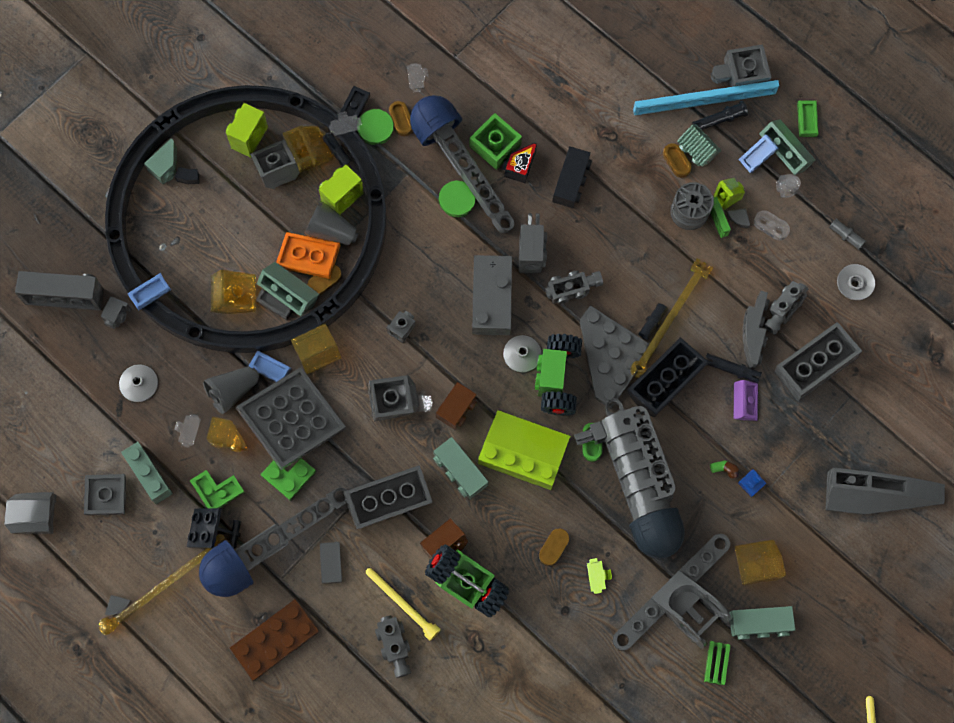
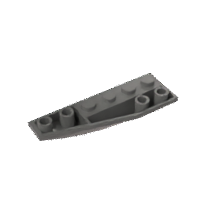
[825,468,945,515]

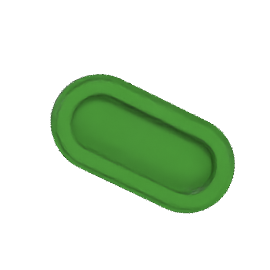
[582,423,602,462]

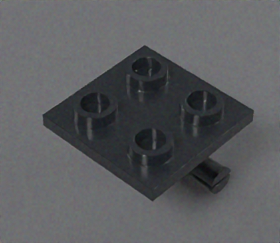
[187,508,242,549]

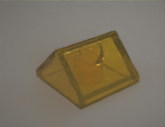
[291,324,341,374]

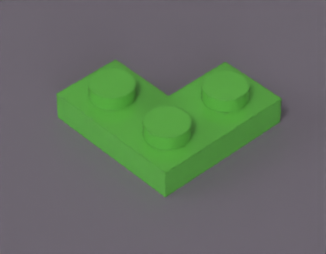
[261,458,316,501]
[190,470,245,508]

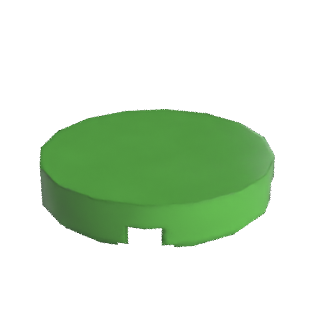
[357,109,394,145]
[439,180,476,217]

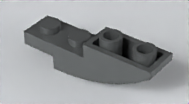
[743,291,769,370]

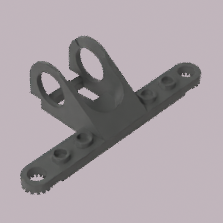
[612,534,732,651]

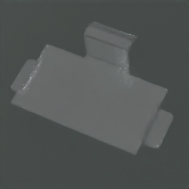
[407,63,429,92]
[329,112,362,136]
[416,391,432,412]
[174,414,201,448]

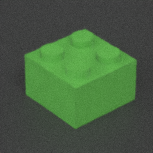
[469,113,522,170]

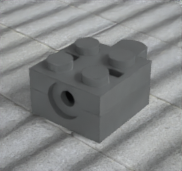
[711,45,771,87]
[519,213,547,274]

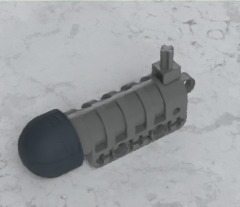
[574,398,685,559]

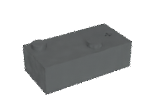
[472,255,512,335]
[15,271,104,310]
[774,322,862,402]
[343,465,433,530]

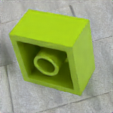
[226,103,268,158]
[319,165,364,215]

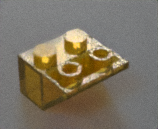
[283,126,333,173]

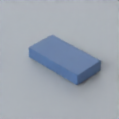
[738,134,779,173]
[127,273,171,311]
[249,351,292,382]

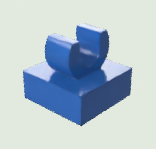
[738,469,766,497]

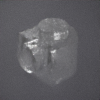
[776,174,801,198]

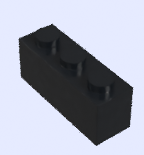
[552,146,592,208]

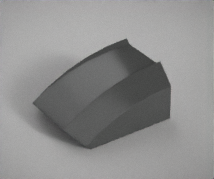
[250,140,300,189]
[368,375,419,422]
[4,492,56,534]

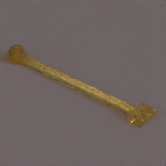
[630,258,713,378]
[98,534,229,635]

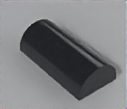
[627,337,709,417]

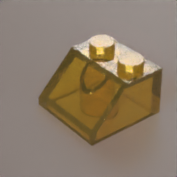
[211,270,256,314]
[735,540,786,585]

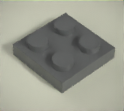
[84,474,126,516]

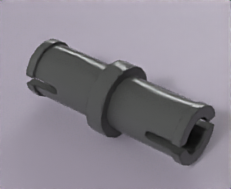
[829,218,866,250]

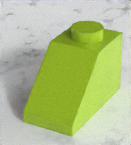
[713,178,745,210]

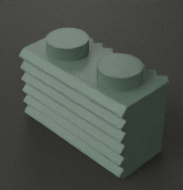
[677,124,721,167]

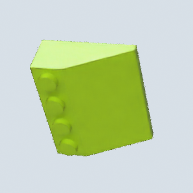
[478,410,570,490]

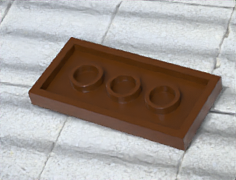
[230,599,319,681]

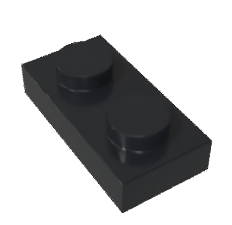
[338,86,370,126]

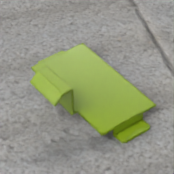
[587,558,612,594]

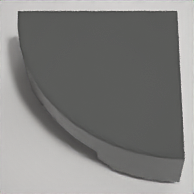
[727,208,750,228]
[105,595,132,616]

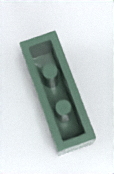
[759,119,816,175]
[256,262,319,316]
[433,437,488,500]
[121,441,173,505]
[729,606,795,640]

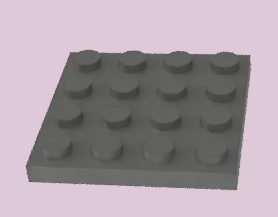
[236,367,346,470]

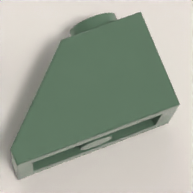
[144,139,177,184]

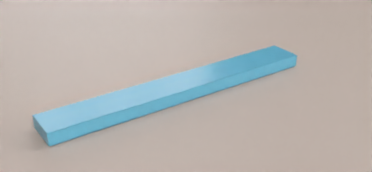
[633,80,779,115]

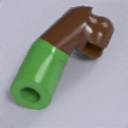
[710,460,739,479]

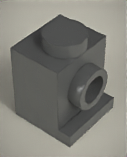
[101,296,131,329]
[386,311,416,343]

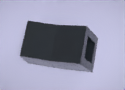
[175,167,199,184]

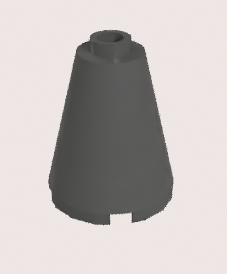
[304,201,359,245]
[203,366,259,414]

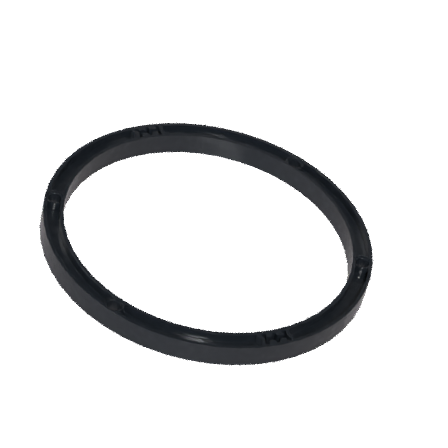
[105,85,387,353]

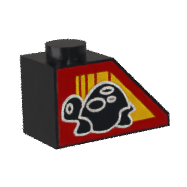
[502,143,537,183]

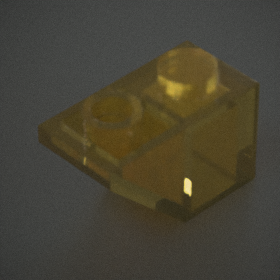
[206,416,248,453]

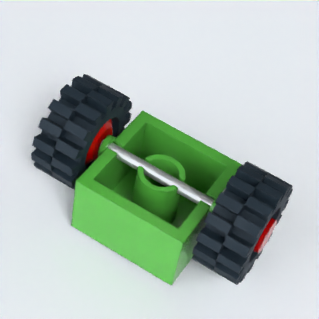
[535,334,582,416]
[425,544,509,617]

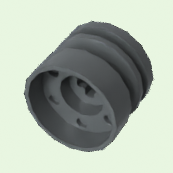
[670,182,714,230]

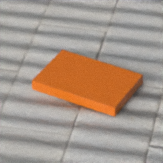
[276,232,341,279]

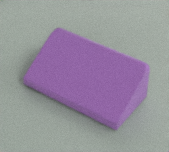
[733,380,758,421]

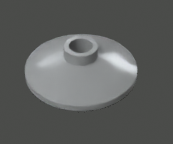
[837,264,875,300]
[503,335,542,373]
[119,365,158,402]

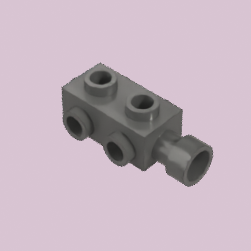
[545,270,603,304]
[763,281,809,335]
[375,615,411,678]

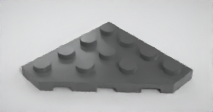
[579,305,653,409]

